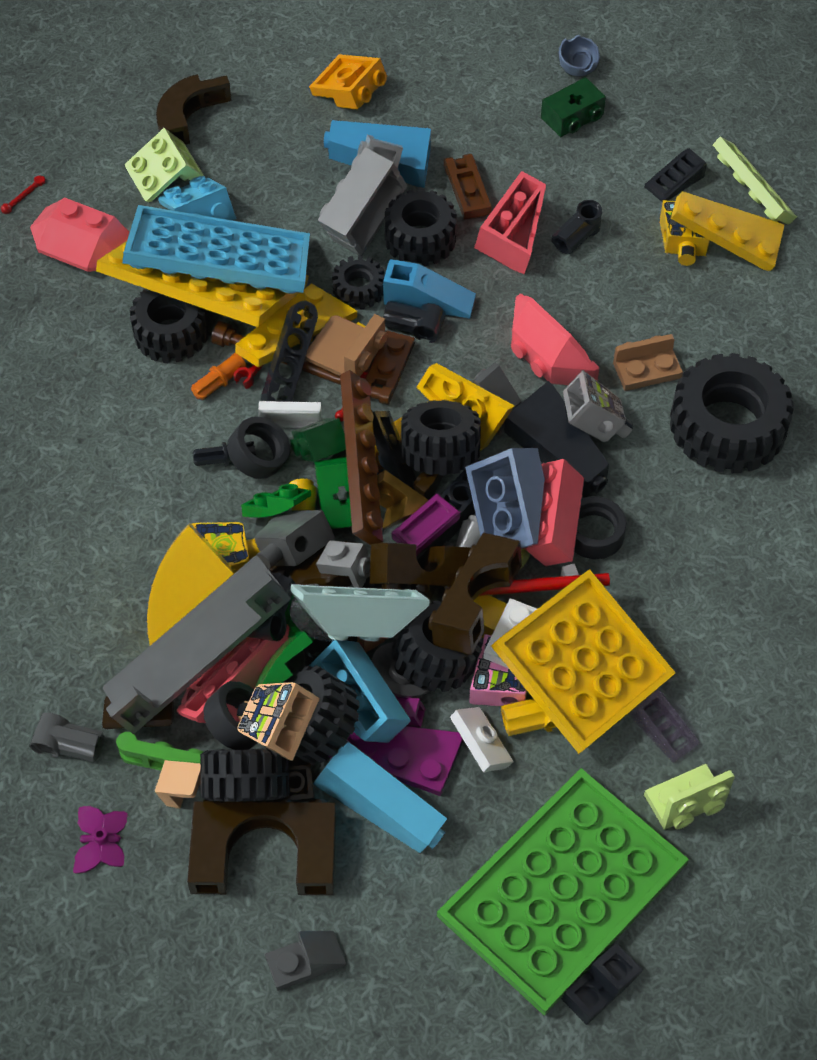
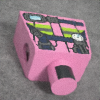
[469,634,528,706]

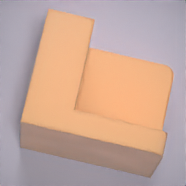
[155,760,201,809]

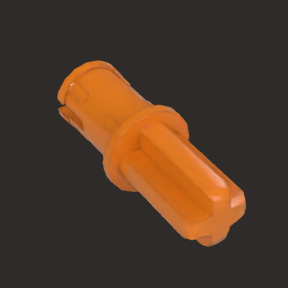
[191,353,246,400]

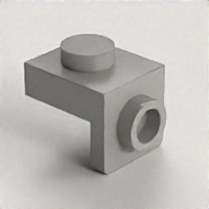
[316,541,370,588]

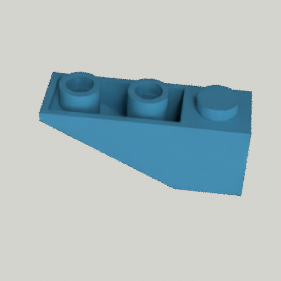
[383,259,476,319]

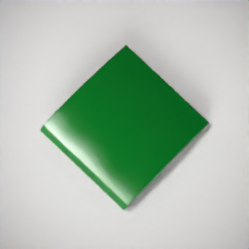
[255,631,313,687]

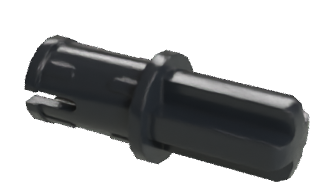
[193,441,256,467]

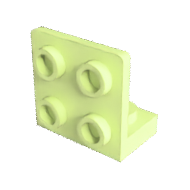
[125,128,204,202]
[644,764,735,830]

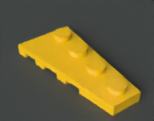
[671,191,785,271]

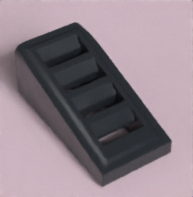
[644,148,707,202]

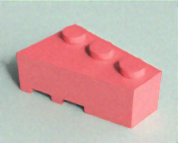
[524,459,584,566]

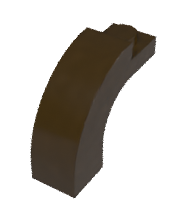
[156,74,232,145]

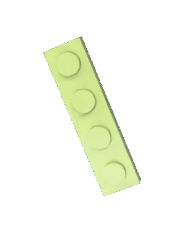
[713,137,797,225]

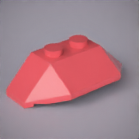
[30,198,130,272]
[511,293,599,385]
[176,624,289,723]

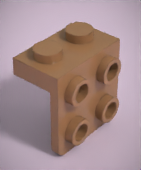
[305,314,388,377]

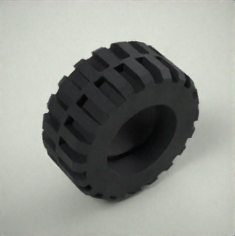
[670,353,794,474]

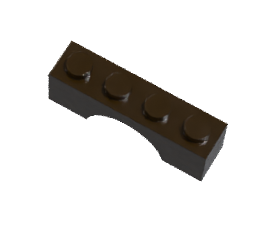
[429,532,522,655]

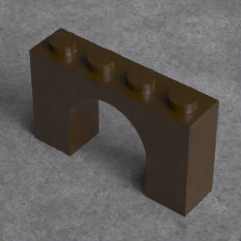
[187,799,336,895]

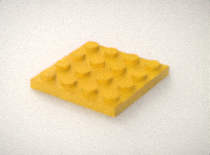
[491,569,675,754]

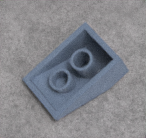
[465,448,545,549]

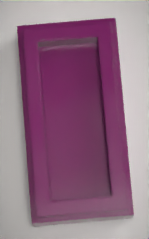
[391,494,460,556]

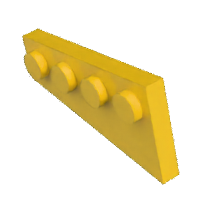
[235,283,358,367]

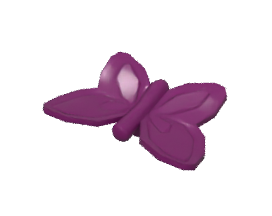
[73,806,128,874]

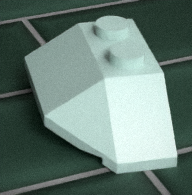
[290,584,430,642]

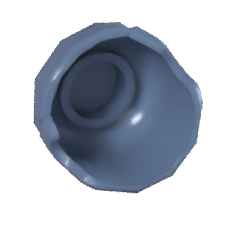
[558,35,600,77]

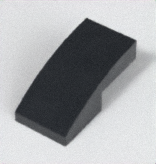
[561,943,643,1025]

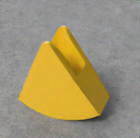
[147,523,236,646]

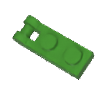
[116,732,203,771]

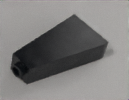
[504,381,609,498]

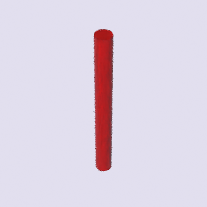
[479,573,610,596]

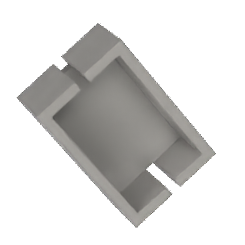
[318,147,407,255]

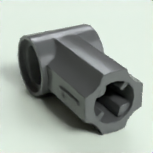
[29,713,104,762]

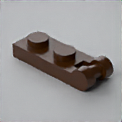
[443,153,492,220]
[365,330,415,405]

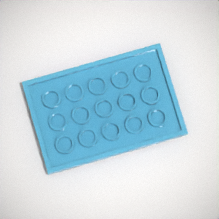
[122,205,310,294]

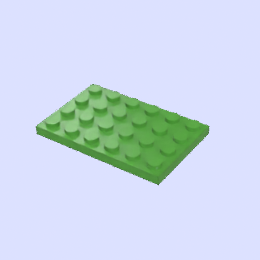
[437,768,689,1016]

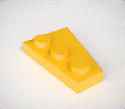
[416,363,514,451]

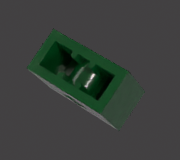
[541,77,606,137]
[290,418,346,462]

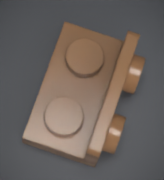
[613,334,683,391]

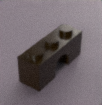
[370,543,471,593]

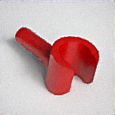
[234,364,265,389]

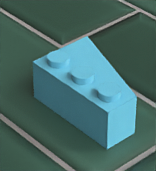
[309,640,411,743]

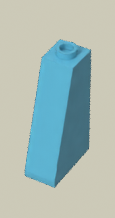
[313,742,447,853]

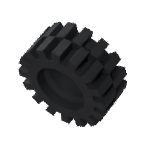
[332,255,385,309]

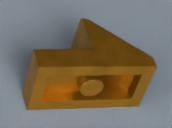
[377,470,429,529]

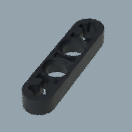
[261,301,318,402]

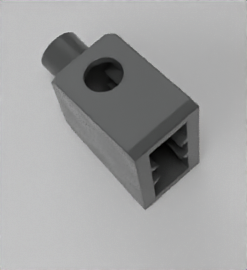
[255,510,335,570]

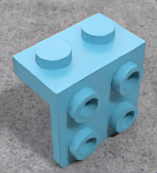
[158,176,236,221]

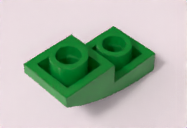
[241,484,312,518]

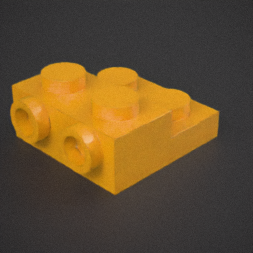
[309,54,387,109]

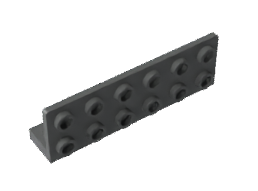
[103,556,291,734]

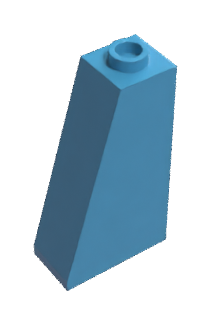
[324,120,431,188]

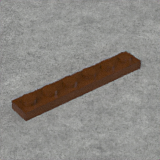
[340,370,383,545]

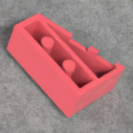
[474,171,546,274]

